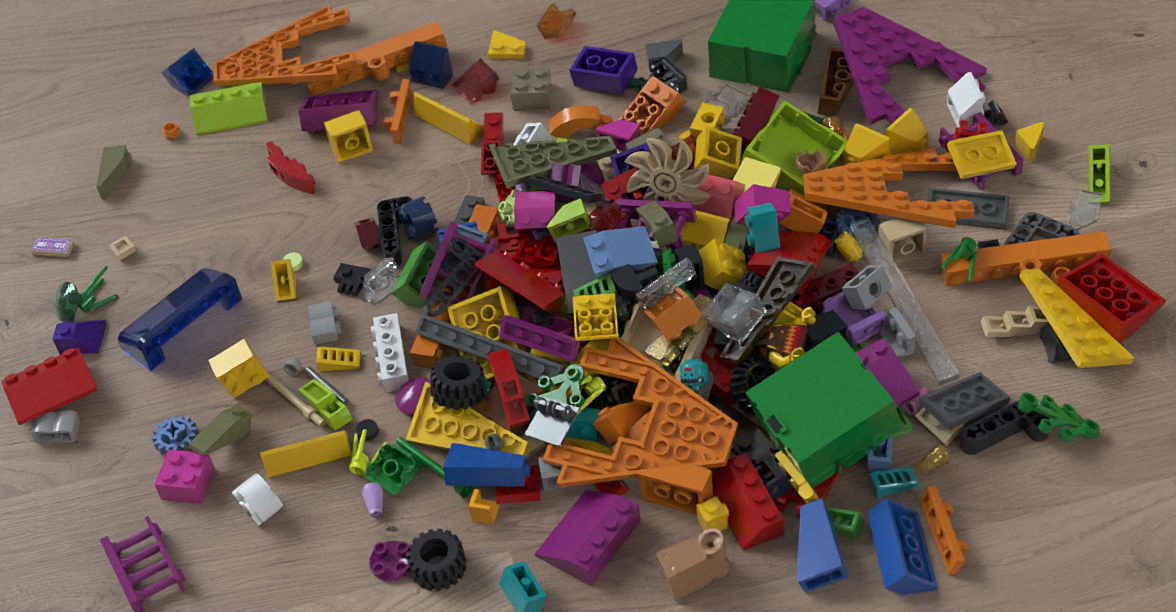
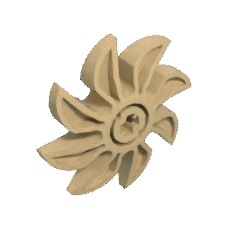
[624,138,711,206]

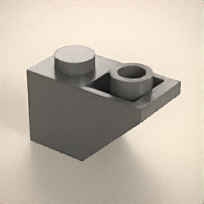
[646,39,683,72]

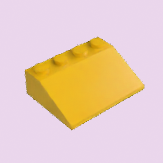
[447,286,529,381]

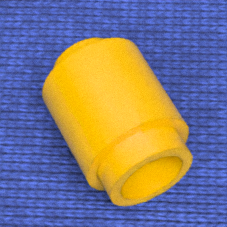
[834,232,864,262]

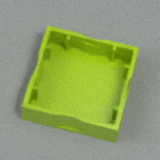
[740,100,848,194]

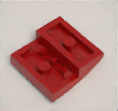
[513,235,559,267]
[496,465,541,504]

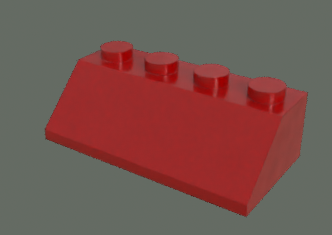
[712,453,784,551]

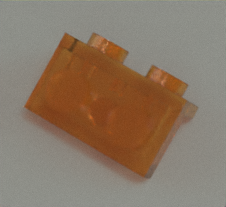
[537,3,576,39]

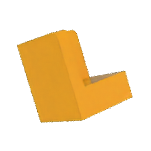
[468,489,499,525]

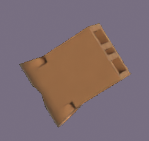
[655,528,730,602]

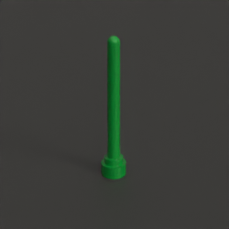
[396,437,474,498]

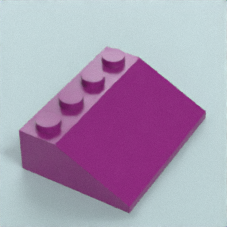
[298,89,378,134]
[856,338,920,407]
[535,490,641,586]

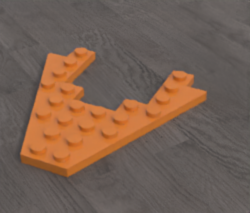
[213,5,356,87]
[803,146,975,228]
[543,338,738,487]

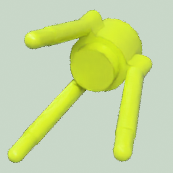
[570,375,607,415]
[349,429,388,476]

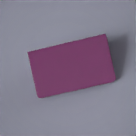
[551,162,581,204]

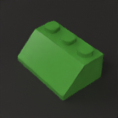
[391,242,442,309]

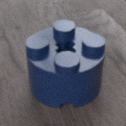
[398,196,439,241]

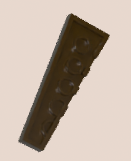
[720,257,815,365]
[708,391,779,471]

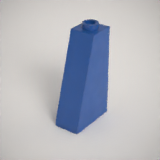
[443,443,530,486]
[797,499,849,593]

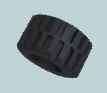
[430,356,484,410]
[406,528,467,591]

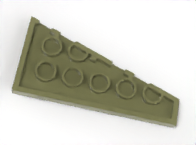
[489,136,617,188]

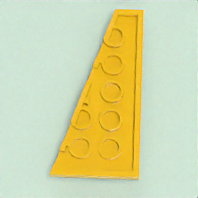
[1019,269,1135,368]
[406,382,530,458]

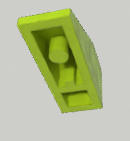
[1089,144,1111,204]

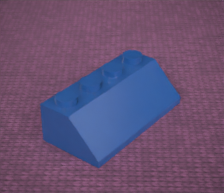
[867,498,938,595]

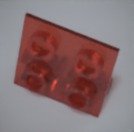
[577,203,627,234]

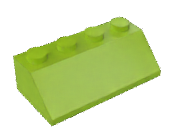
[190,82,268,136]

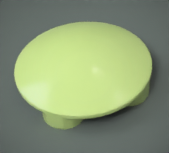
[498,189,523,228]

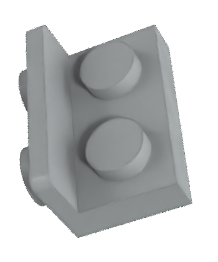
[878,307,916,358]

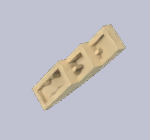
[980,306,1050,337]

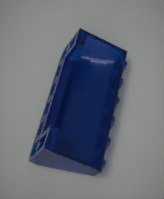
[118,268,242,372]

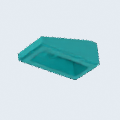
[869,467,919,499]

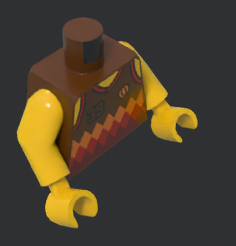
[756,307,816,369]

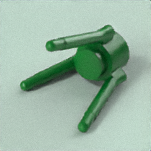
[941,237,978,282]
[74,266,118,312]

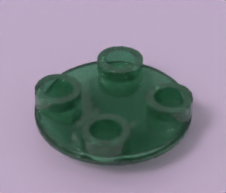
[54,282,83,321]

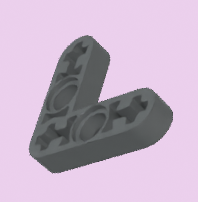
[1005,212,1080,245]

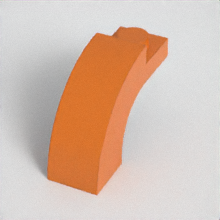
[549,105,613,139]

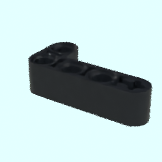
[377,196,413,268]
[423,238,483,318]
[961,401,1051,455]

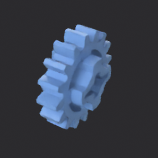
[836,208,880,242]
[151,414,199,455]

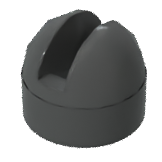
[485,434,504,451]

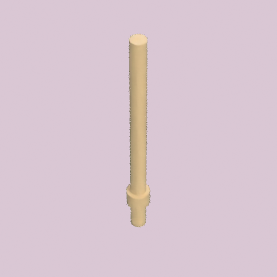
[265,371,326,428]

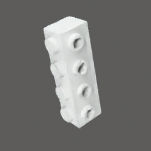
[371,313,409,393]

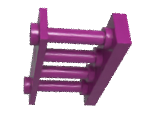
[939,112,1023,190]
[615,199,697,252]
[419,221,497,304]
[499,306,591,362]
[100,516,186,612]

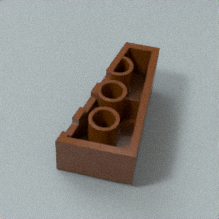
[817,47,854,117]

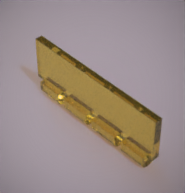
[644,294,721,364]

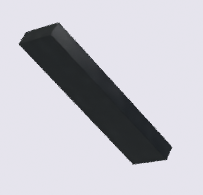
[527,175,602,203]

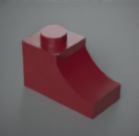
[354,217,381,250]

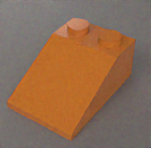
[642,286,703,341]
[638,465,713,515]

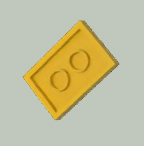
[947,130,1017,179]

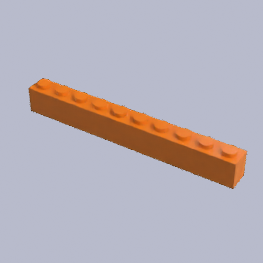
[410,204,502,369]

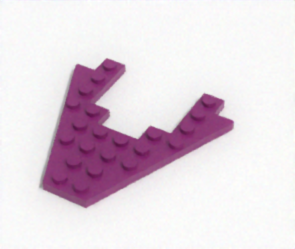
[833,7,987,125]

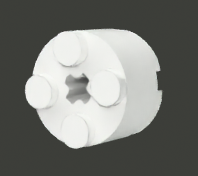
[232,473,283,526]

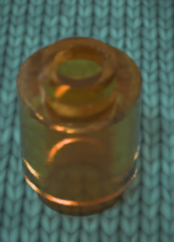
[824,116,847,139]

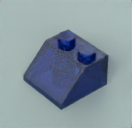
[409,41,453,90]
[162,48,214,97]

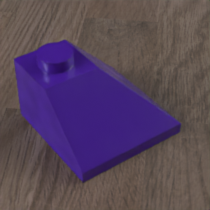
[52,320,107,354]

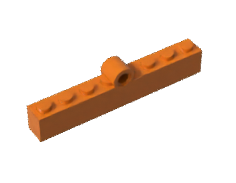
[307,21,448,96]
[940,231,1112,286]

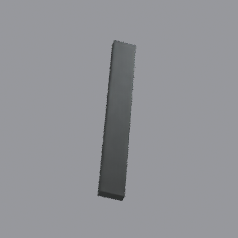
[415,314,566,387]

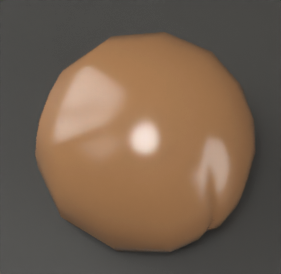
[795,150,827,175]

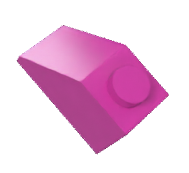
[595,119,641,151]

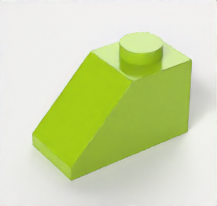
[547,198,592,242]

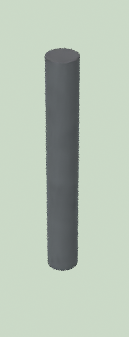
[305,366,349,406]

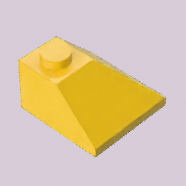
[886,108,929,155]
[843,123,890,165]

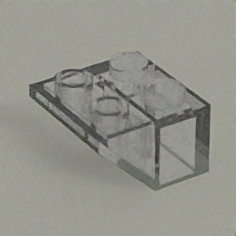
[702,283,767,343]

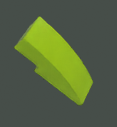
[298,378,353,431]

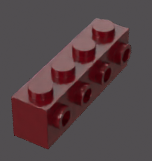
[732,87,780,152]
[790,263,859,313]

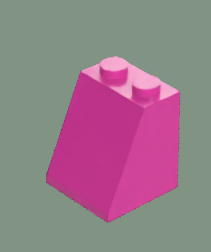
[514,191,556,232]

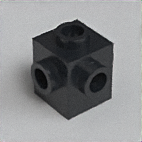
[604,378,636,408]

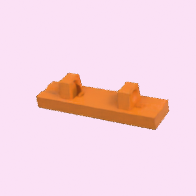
[384,79,413,144]
[920,486,969,575]

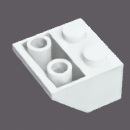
[947,72,985,128]

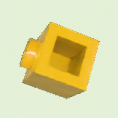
[696,496,729,531]

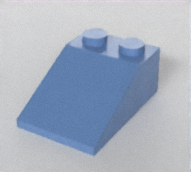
[583,226,658,279]

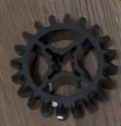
[728,357,775,415]

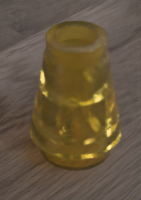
[917,444,951,475]

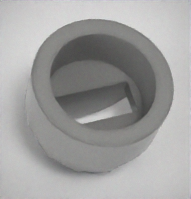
[283,358,302,376]

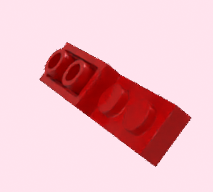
[481,112,504,175]
[265,141,316,194]
[487,349,530,428]

